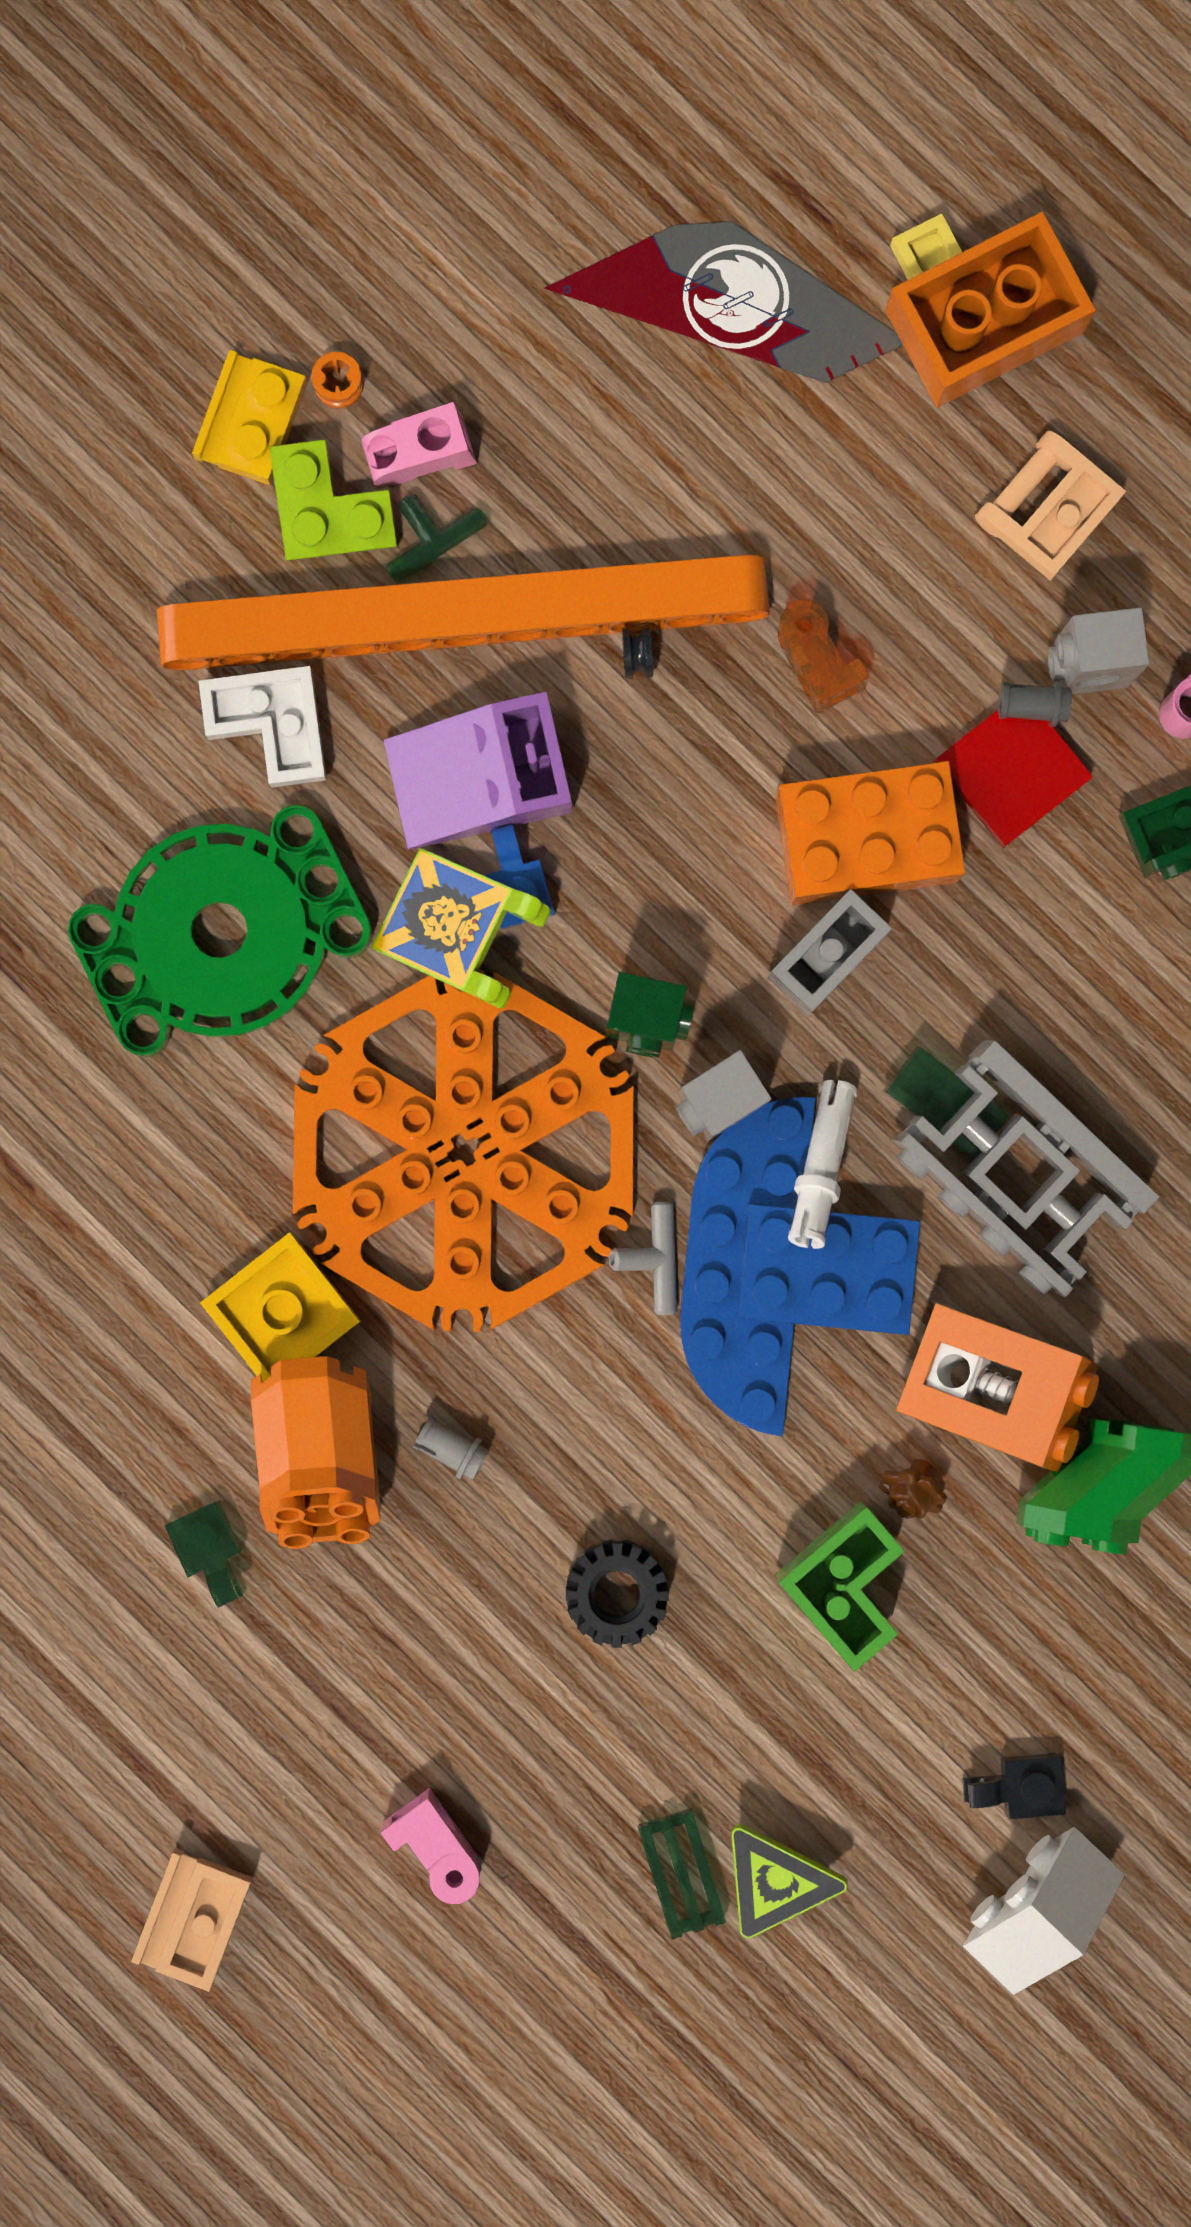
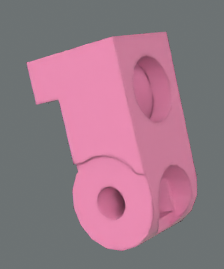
[361,402,477,487]
[381,1788,480,1904]

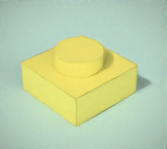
[890,214,962,280]

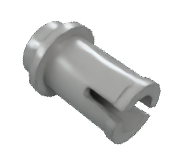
[413,1416,490,1480]

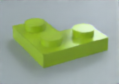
[269,440,398,561]

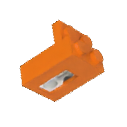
[896,1303,1099,1472]

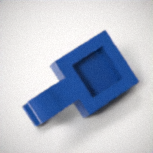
[485,825,555,930]

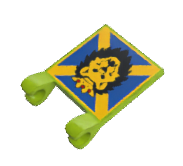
[371,848,551,1009]

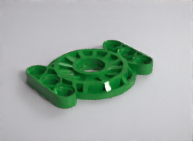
[68,805,373,1057]

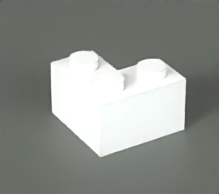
[963,1827,1125,1995]

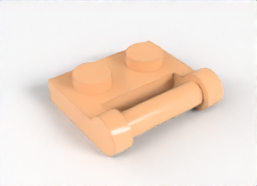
[975,431,1126,581]

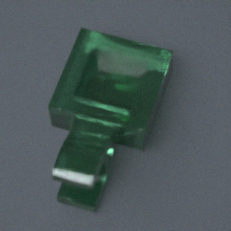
[164,1500,244,1608]

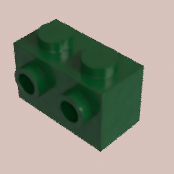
[606,972,695,1058]

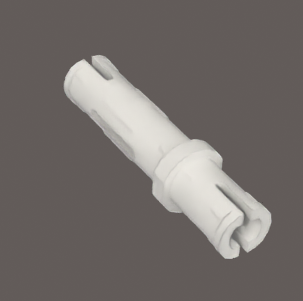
[788,1080,857,1248]

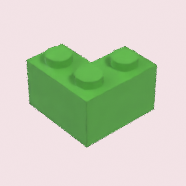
[774,1501,905,1672]

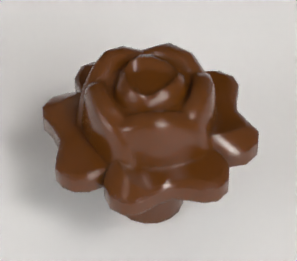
[879,1459,947,1519]

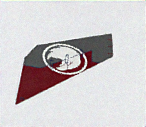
[544,222,903,383]

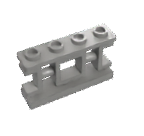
[892,1040,1159,1297]

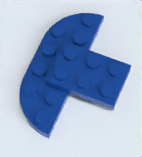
[680,1097,920,1437]

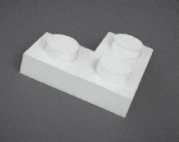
[198,666,327,788]

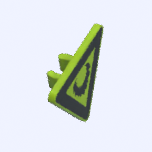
[732,1824,848,1939]

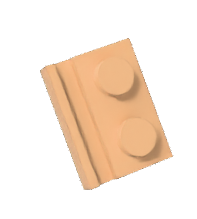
[131,1848,253,1992]

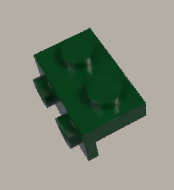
[1119,785,1191,881]

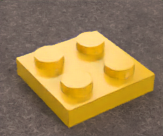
[200,1232,361,1382]

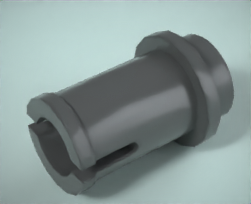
[998,681,1072,727]

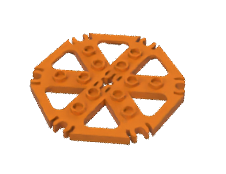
[293,970,634,1332]

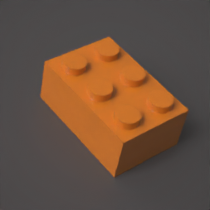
[885,211,1096,408]
[775,761,965,906]

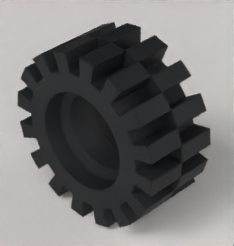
[566,1539,669,1648]

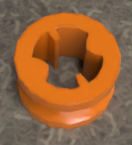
[311,351,364,409]

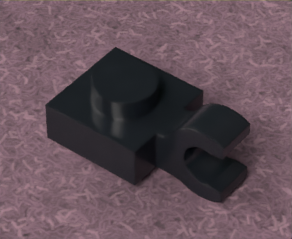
[962,1753,1066,1820]

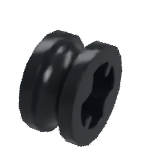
[622,626,654,679]

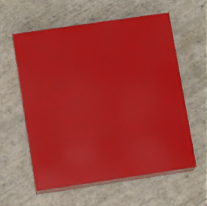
[933,710,1093,849]

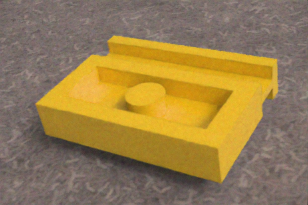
[192,350,308,486]

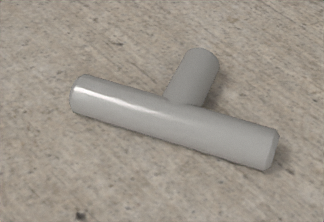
[609,1202,677,1315]

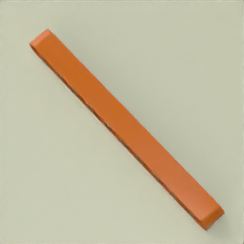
[156,555,770,670]

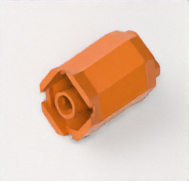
[251,1356,381,1549]

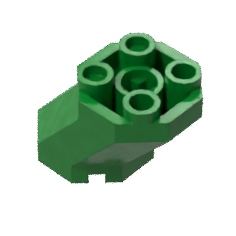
[1016,1417,1191,1555]

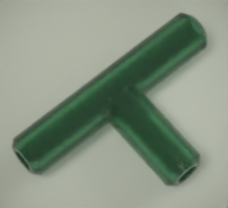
[385,494,488,584]

